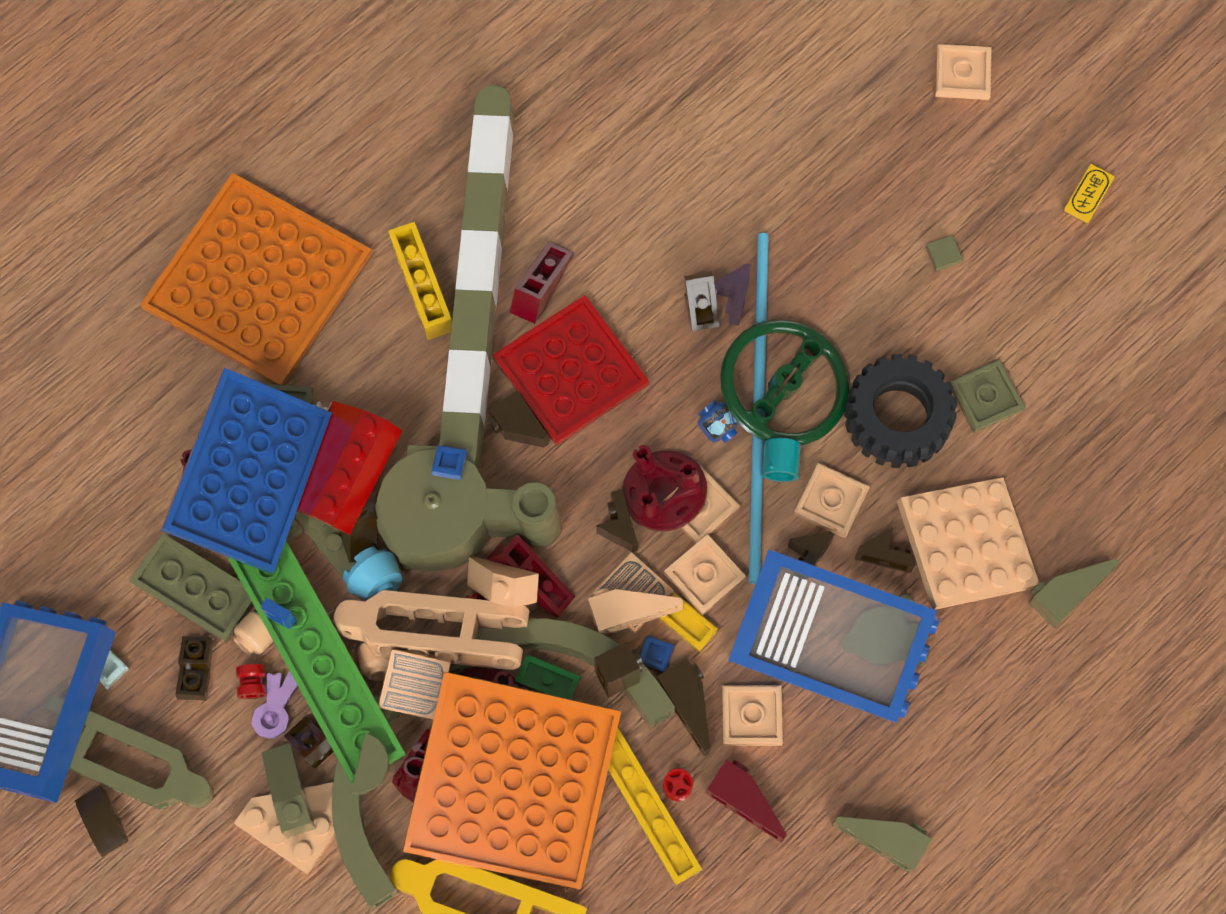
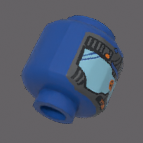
[698,400,739,443]

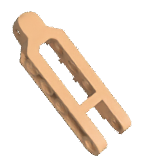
[334,590,529,670]

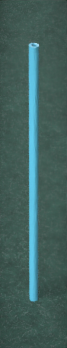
[749,233,769,584]

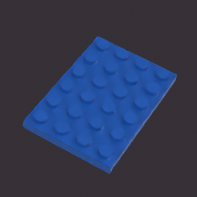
[161,368,332,574]

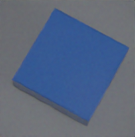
[432,445,467,480]
[261,598,296,629]
[640,635,675,673]

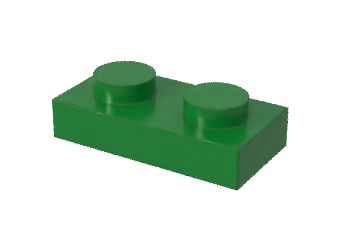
[515,654,581,700]

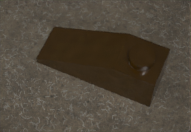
[657,658,710,756]

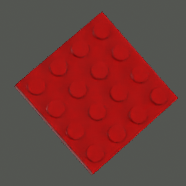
[492,295,649,446]

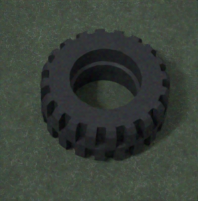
[844,354,957,468]

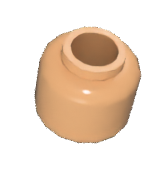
[233,611,274,655]
[357,642,389,681]

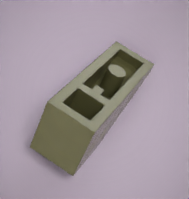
[1029,559,1120,628]
[261,743,315,838]
[832,816,932,874]

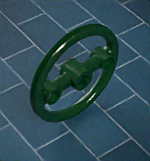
[720,320,850,445]

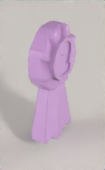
[252,671,298,739]

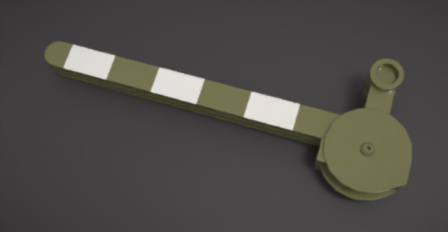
[375,85,562,571]

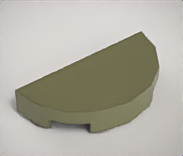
[351,734,390,794]

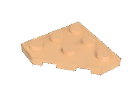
[234,782,335,875]

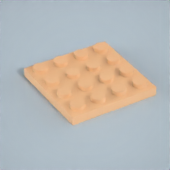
[897,478,1039,610]

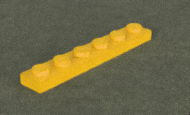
[608,728,702,885]

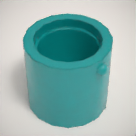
[762,438,801,482]

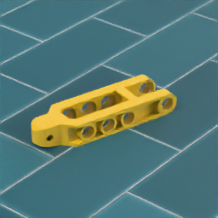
[390,859,587,914]

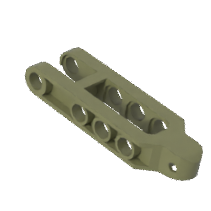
[24,695,214,810]

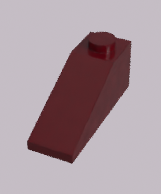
[509,242,573,324]
[485,534,575,618]
[706,760,787,843]

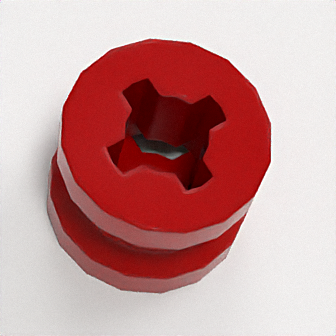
[663,768,693,802]

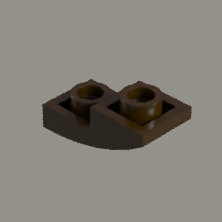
[175,636,212,701]
[74,785,128,857]

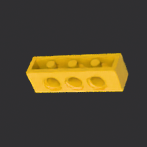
[388,222,452,340]

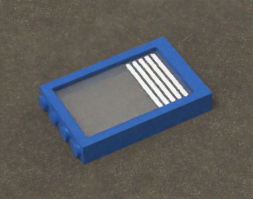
[728,549,940,723]
[0,601,116,803]

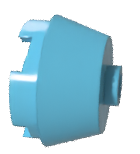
[343,546,402,601]

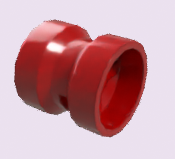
[236,664,267,699]

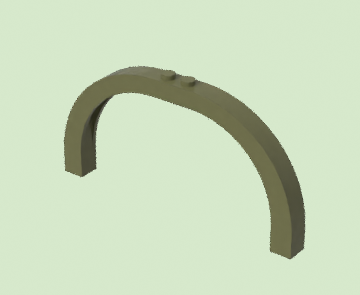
[332,619,675,911]

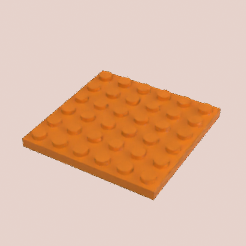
[140,173,373,385]
[403,671,621,890]

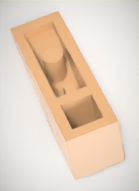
[467,556,539,608]
[588,588,683,636]

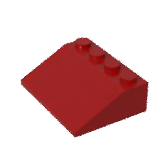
[297,401,402,535]

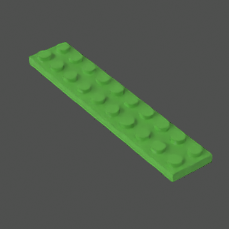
[228,541,406,784]

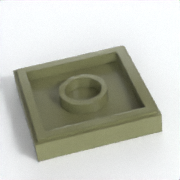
[949,359,1026,433]

